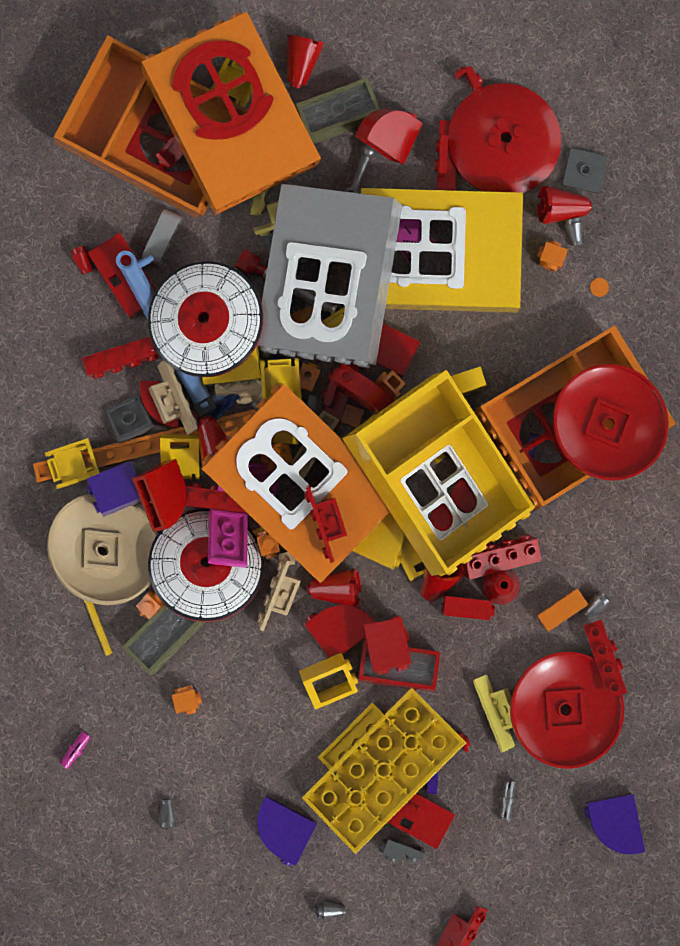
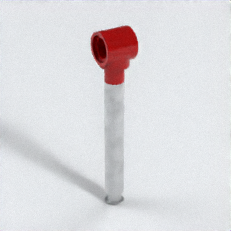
[234,249,337,315]

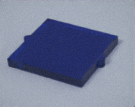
[208,394,240,420]

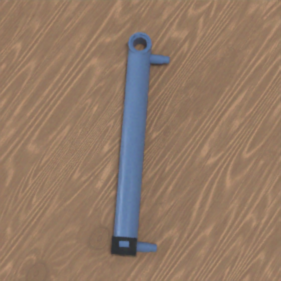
[116,251,228,417]

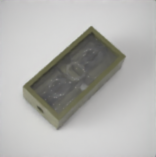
[296,78,380,144]
[122,605,206,676]

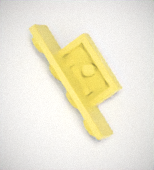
[473,675,515,752]

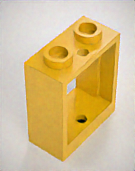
[299,653,358,710]

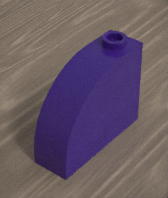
[584,793,645,854]
[257,796,317,867]

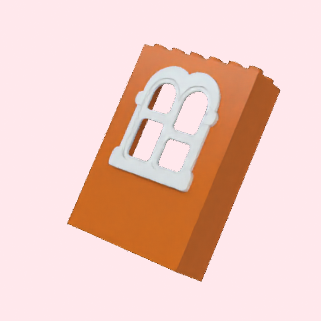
[202,383,390,583]

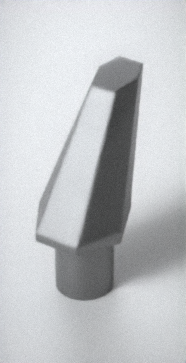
[137,423,167,436]

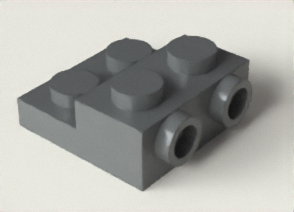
[379,835,425,862]

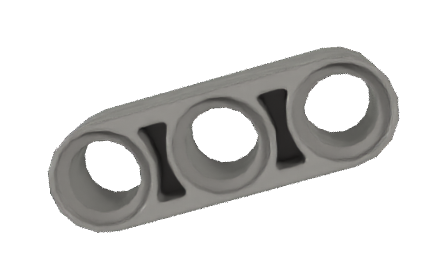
[142,209,183,266]

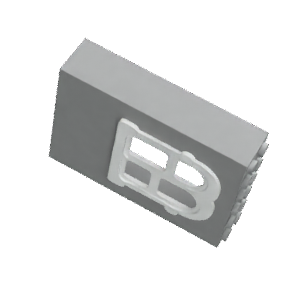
[257,184,402,368]

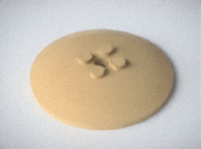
[47,494,158,605]

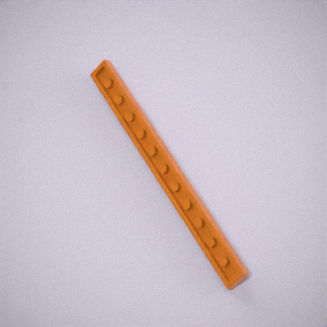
[33,409,257,483]

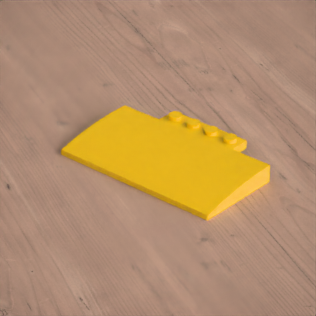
[302,688,466,854]

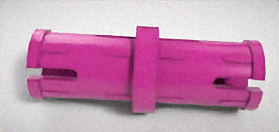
[59,731,92,769]

